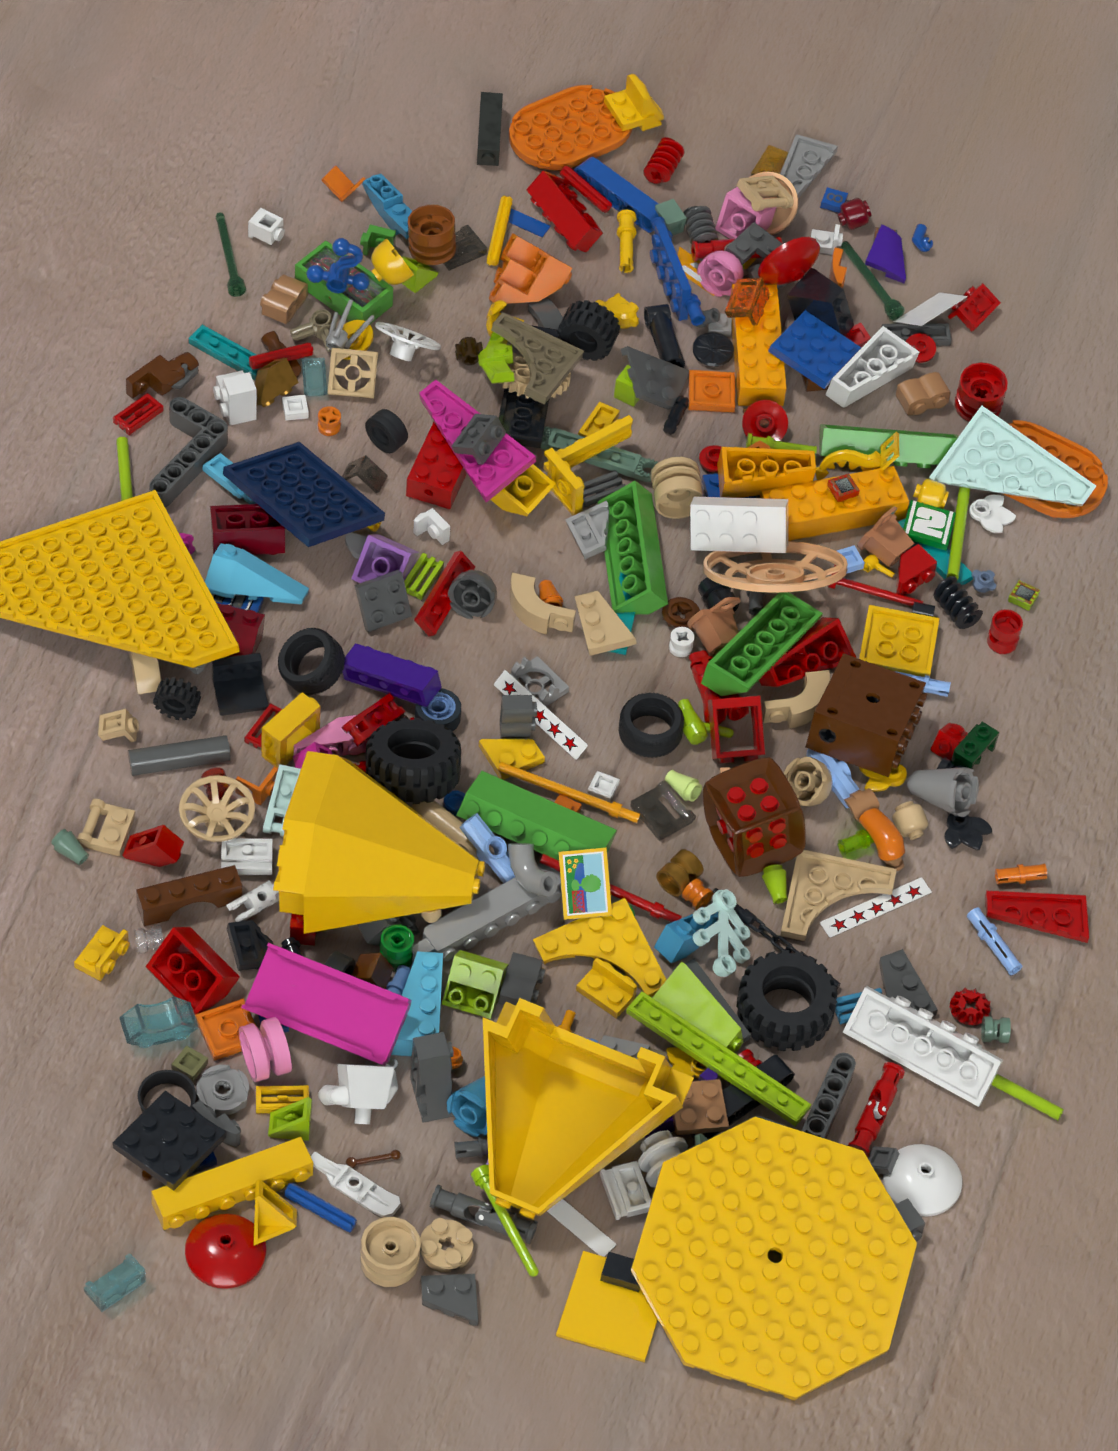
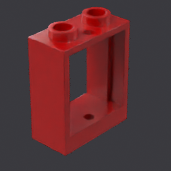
[708,696,765,763]

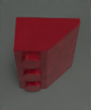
[210,504,285,555]
[216,603,265,658]

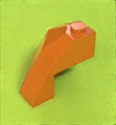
[489,233,572,304]

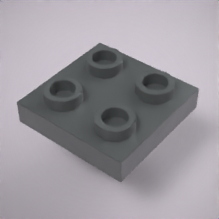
[354,570,412,632]

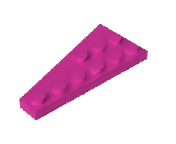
[419,380,536,503]

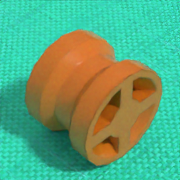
[318,406,341,436]
[682,878,714,910]

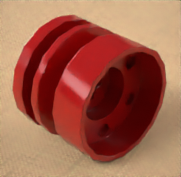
[954,362,1008,422]

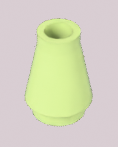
[665,770,702,802]

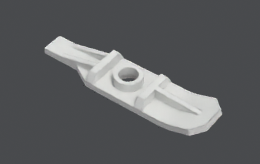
[311,1152,401,1217]

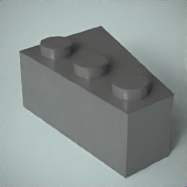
[410,1032,454,1123]

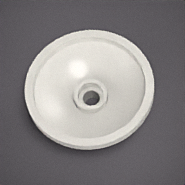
[883,1144,962,1216]

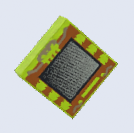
[1008,580,1040,611]

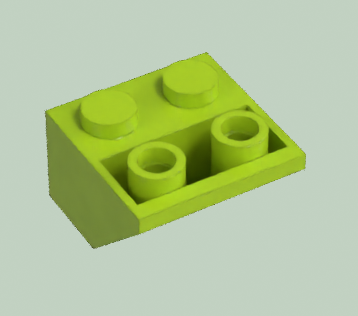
[442,950,509,1019]

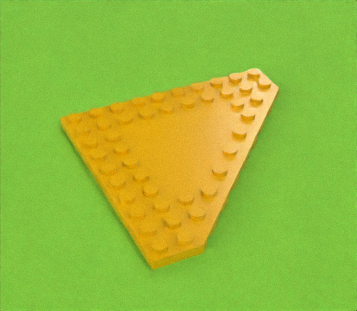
[0,490,239,668]

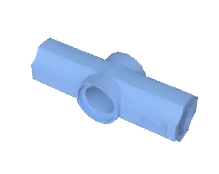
[806,749,860,808]
[459,813,515,884]

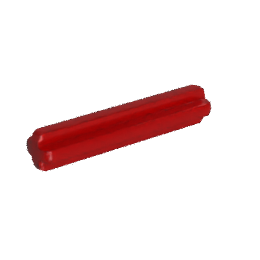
[560,166,612,213]
[249,342,314,370]

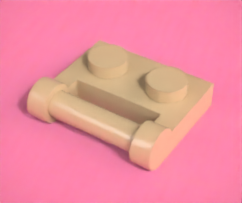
[736,176,794,211]
[77,799,135,856]

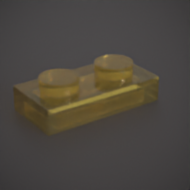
[751,145,789,176]

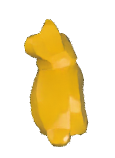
[595,293,639,329]

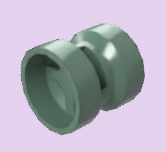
[981,1016,1011,1043]

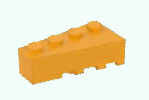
[717,447,816,498]

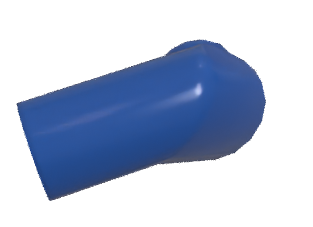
[912,224,933,252]

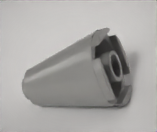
[907,767,979,817]

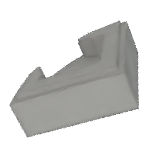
[345,533,367,559]

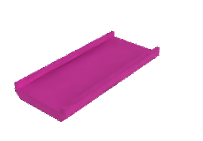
[241,943,411,1066]

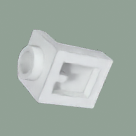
[811,224,843,255]
[413,508,450,545]

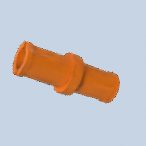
[995,863,1047,885]

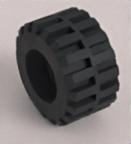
[557,300,620,361]

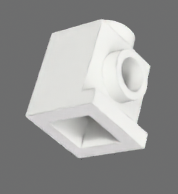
[248,208,285,245]

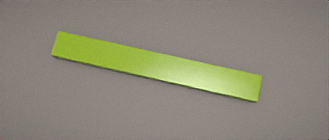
[626,991,811,1127]

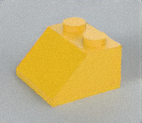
[490,464,556,516]

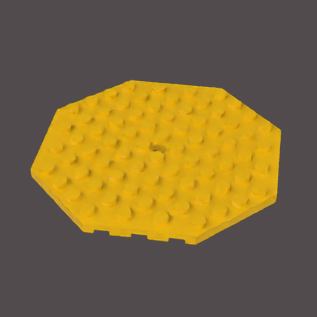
[631,1117,917,1400]

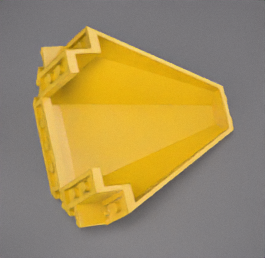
[273,751,485,934]
[483,998,694,1220]

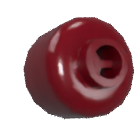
[837,198,872,230]

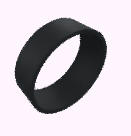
[138,1070,196,1113]

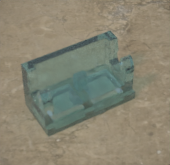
[84,1253,146,1312]

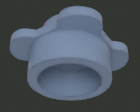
[972,570,997,593]

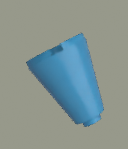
[447,1076,487,1137]

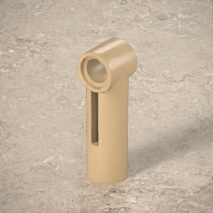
[411,800,490,858]

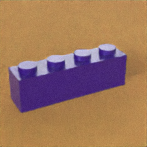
[342,643,442,707]

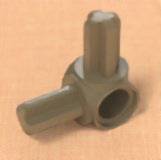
[290,309,336,352]

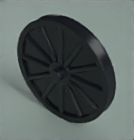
[693,332,734,366]

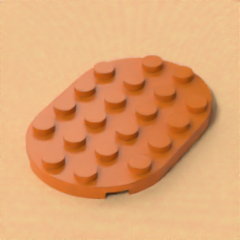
[509,85,632,171]
[1002,420,1108,518]

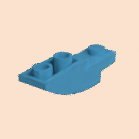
[362,174,412,239]

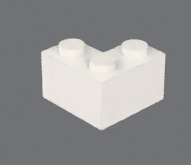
[213,370,257,426]

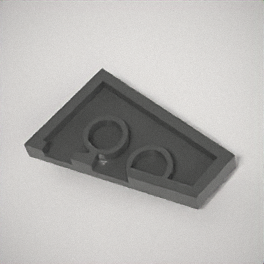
[879,949,938,1016]

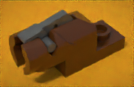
[126,352,199,399]

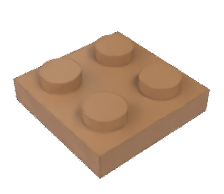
[672,1079,729,1135]

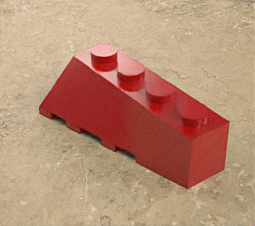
[526,170,603,253]
[759,617,857,687]

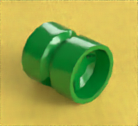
[380,925,414,972]

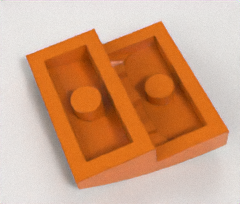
[829,247,847,288]

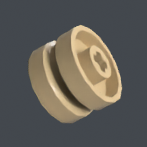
[360,1217,421,1287]

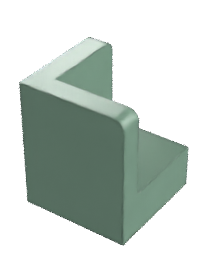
[655,199,687,235]

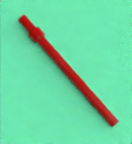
[539,854,682,922]

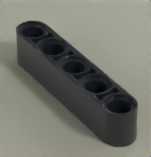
[690,1055,795,1140]

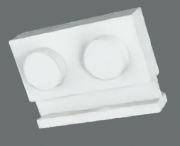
[221,838,272,875]
[600,1161,651,1220]

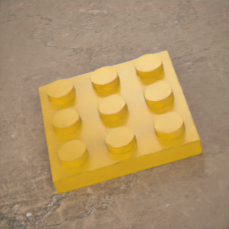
[859,605,940,677]

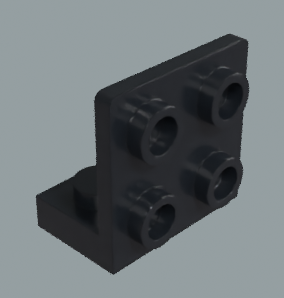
[212,653,268,716]

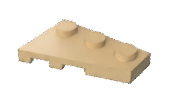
[574,591,637,656]

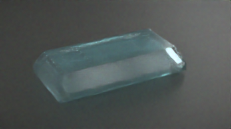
[302,358,327,397]

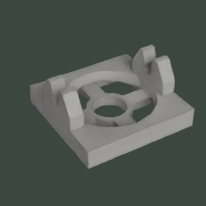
[510,656,569,707]

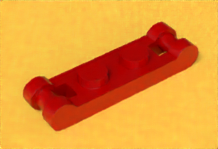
[342,693,406,747]

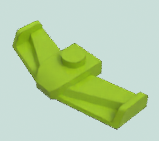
[478,332,515,384]

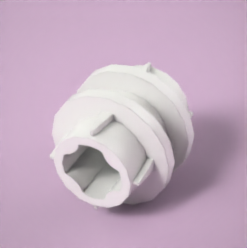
[638,1130,688,1187]

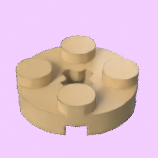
[420,1218,473,1273]

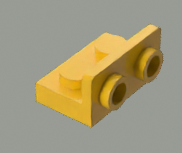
[74,925,130,981]
[576,958,637,1019]

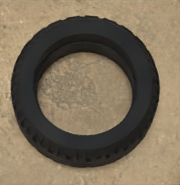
[278,628,345,695]
[618,692,684,758]

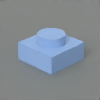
[837,545,865,574]

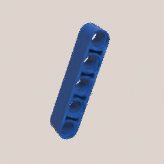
[574,157,659,233]

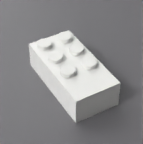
[690,497,788,553]

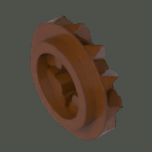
[662,597,700,628]

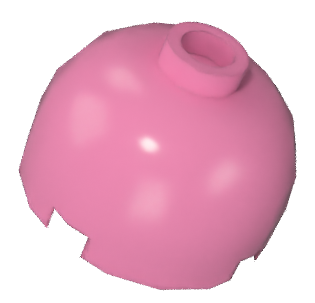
[697,251,744,297]

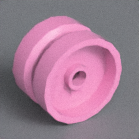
[239,1017,292,1083]

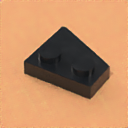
[226,920,273,971]

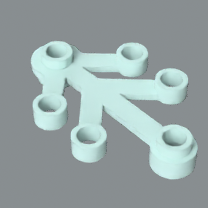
[693,889,750,977]

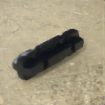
[663,395,689,435]

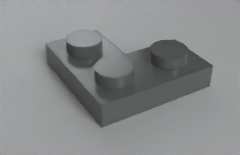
[725,222,782,265]

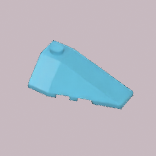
[205,543,309,604]

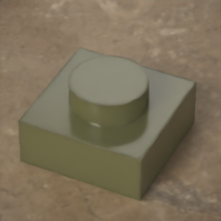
[171,1045,208,1082]

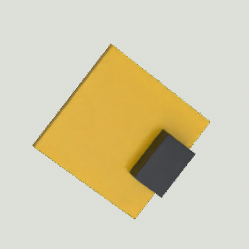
[556,1251,658,1362]

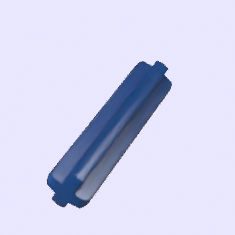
[285,1183,357,1232]

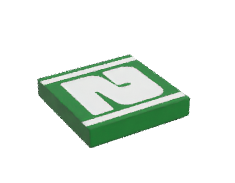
[903,500,956,551]

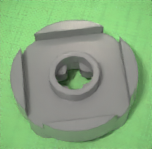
[196,1065,249,1116]

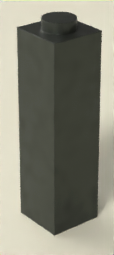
[477,92,503,166]

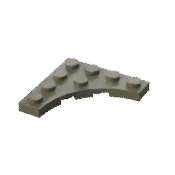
[491,312,584,404]

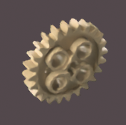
[499,352,571,399]

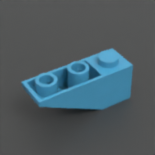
[654,912,718,963]

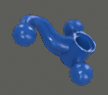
[306,238,370,293]

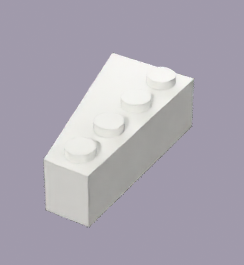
[826,326,919,408]

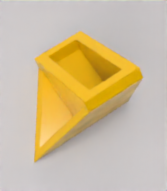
[254,1179,297,1245]

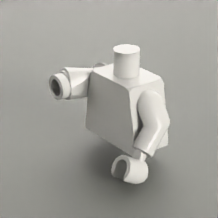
[318,1059,398,1124]

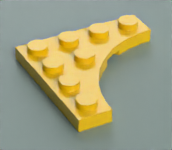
[533,898,666,997]

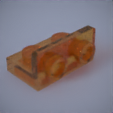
[725,278,770,326]

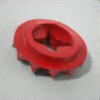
[950,987,991,1025]

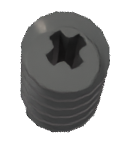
[683,206,718,244]

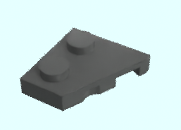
[421,1274,478,1326]

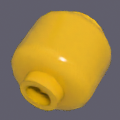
[913,479,949,509]

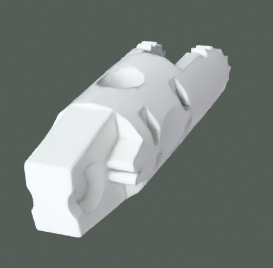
[227,880,279,922]

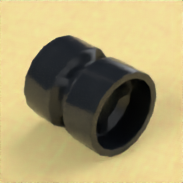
[698,574,739,612]

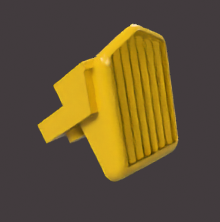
[604,74,664,131]

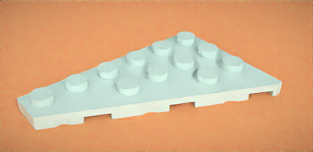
[929,406,1096,506]

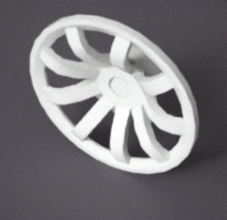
[375,322,441,361]

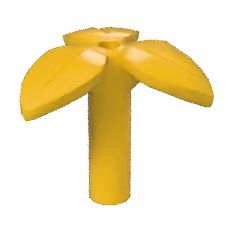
[486,300,524,337]

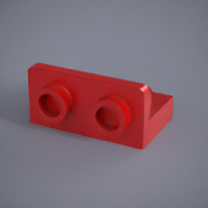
[947,283,1001,332]

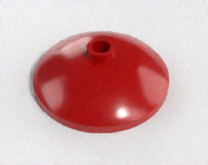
[758,237,820,285]
[185,1214,266,1289]

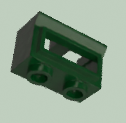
[951,721,999,769]

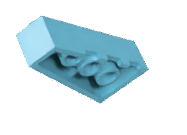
[391,951,443,1056]

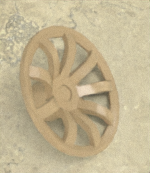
[179,775,255,842]

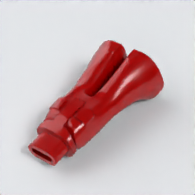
[689,650,749,725]

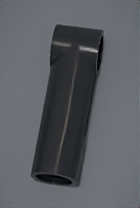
[644,304,685,368]

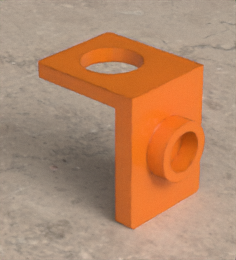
[321,166,365,202]
[235,766,278,806]

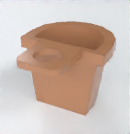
[857,506,914,567]
[687,597,741,656]

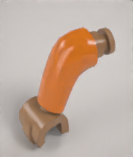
[844,788,905,871]

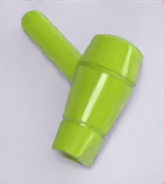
[678,699,734,745]

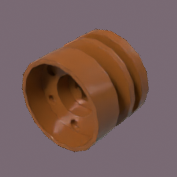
[408,205,456,265]

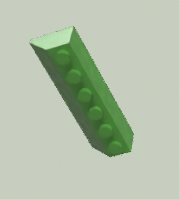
[819,424,959,468]
[597,481,668,615]
[701,592,823,696]
[456,771,617,860]

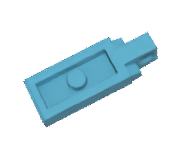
[203,453,256,504]

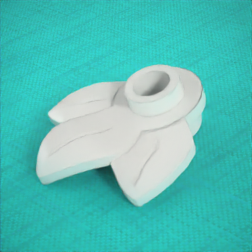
[969,495,1016,533]

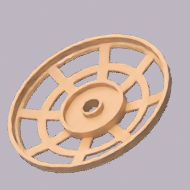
[703,541,848,593]

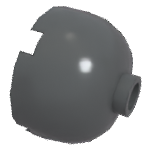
[448,570,497,619]

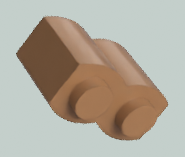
[260,274,308,324]
[896,372,951,415]

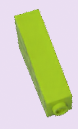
[653,962,743,1053]

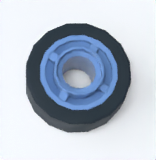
[415,688,461,732]

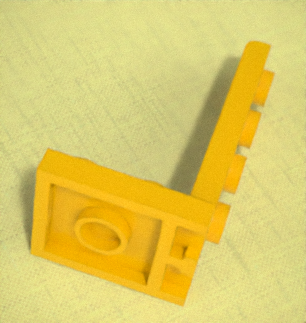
[544,415,633,516]

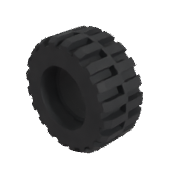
[366,718,461,804]
[736,950,838,1051]

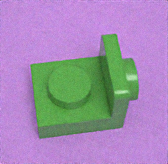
[360,224,396,256]

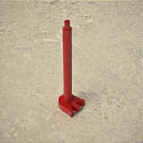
[828,565,925,607]

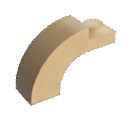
[510,573,576,635]
[128,651,161,694]
[762,670,830,729]

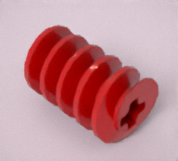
[643,137,685,184]

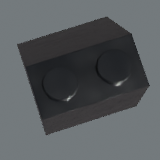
[787,268,854,336]

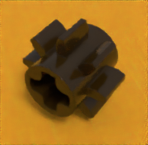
[455,337,483,366]

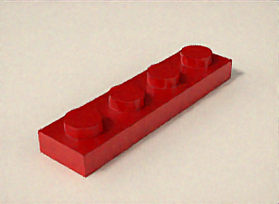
[414,551,475,636]

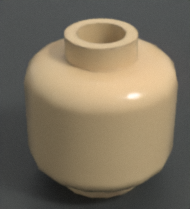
[892,801,928,840]

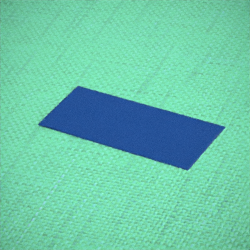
[508,209,551,237]

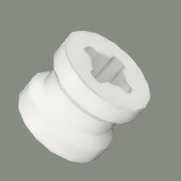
[669,627,694,658]

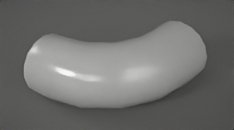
[508,843,557,897]

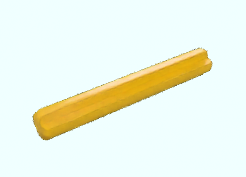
[487,195,513,266]

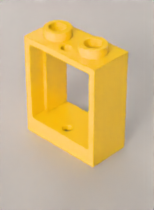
[261,692,321,768]

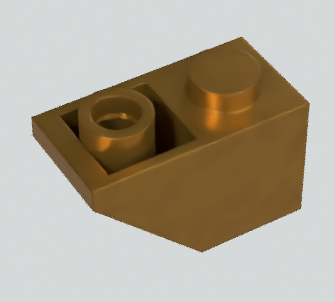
[255,358,299,407]

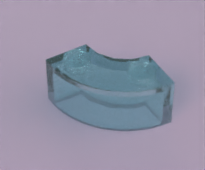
[119,996,199,1048]

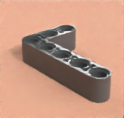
[149,397,228,508]
[750,1053,856,1139]

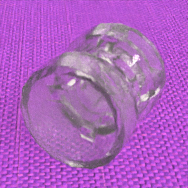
[134,925,164,954]

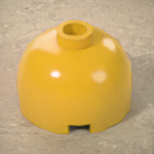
[371,238,414,285]

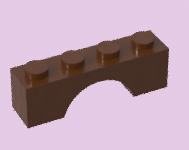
[136,865,242,927]

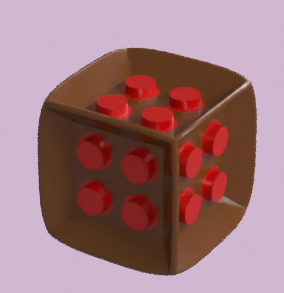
[703,757,806,877]

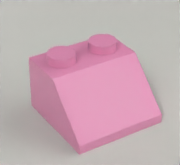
[715,187,776,239]

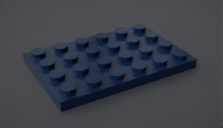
[223,442,385,547]

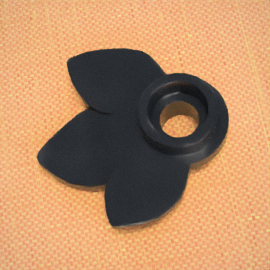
[944,813,992,851]

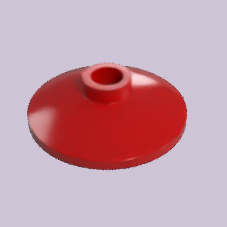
[742,400,788,441]

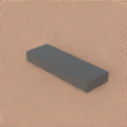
[881,323,952,346]

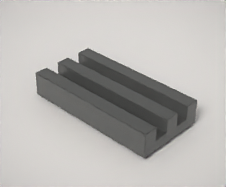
[583,471,626,507]

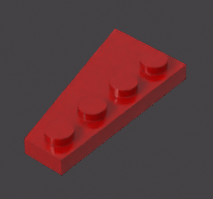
[985,890,1089,943]

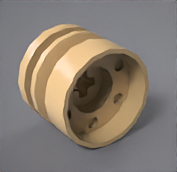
[650,457,704,519]

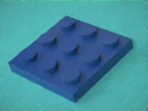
[768,310,861,389]

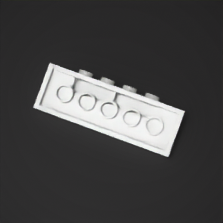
[843,986,1003,1107]

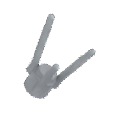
[325,299,375,350]

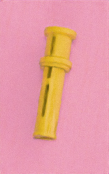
[617,210,637,273]

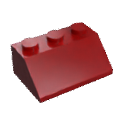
[145,927,240,1017]

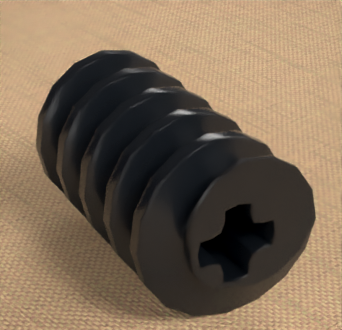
[933,576,983,629]

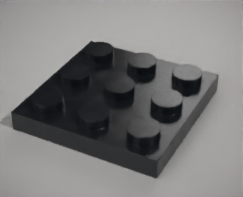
[112,1090,226,1190]

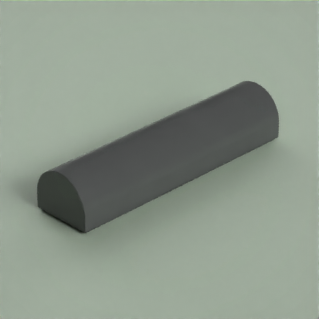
[128,735,230,776]

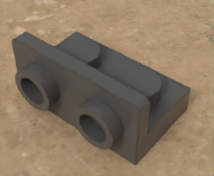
[451,414,506,465]

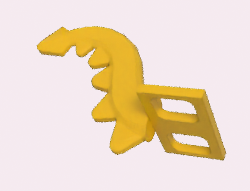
[815,431,899,480]

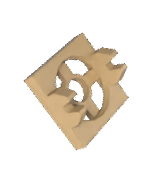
[328,348,378,399]

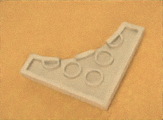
[780,850,897,941]

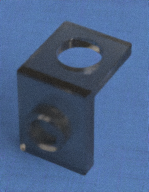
[342,455,388,493]

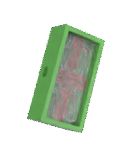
[295,241,393,324]

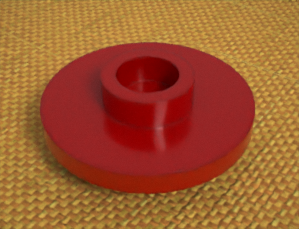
[906,333,936,363]
[699,445,721,473]

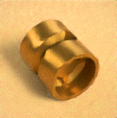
[656,849,704,897]

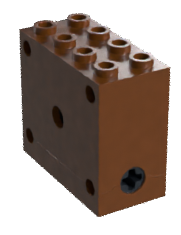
[805,653,927,777]

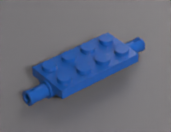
[650,217,706,326]

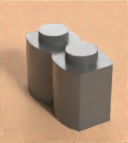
[500,695,537,738]
[499,952,546,1005]

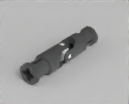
[430,1185,538,1244]

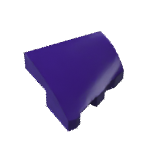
[865,224,906,283]

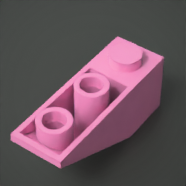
[293,715,368,760]

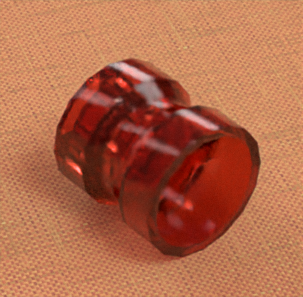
[201,767,230,801]

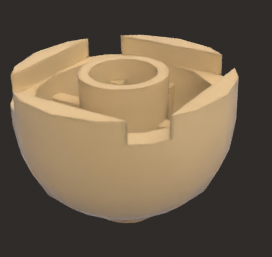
[784,757,833,807]

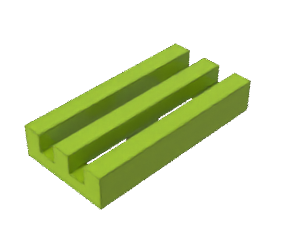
[404,553,444,600]

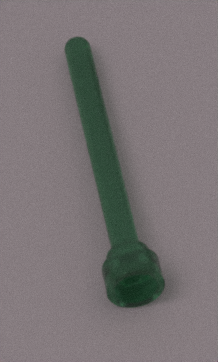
[216,212,246,297]
[841,241,905,320]

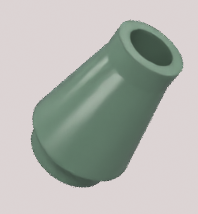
[51,829,89,865]

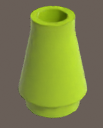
[762,864,788,904]

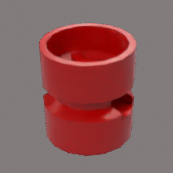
[987,609,1023,654]

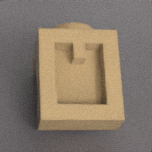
[98,709,139,742]

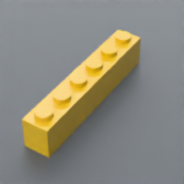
[151,1137,313,1230]

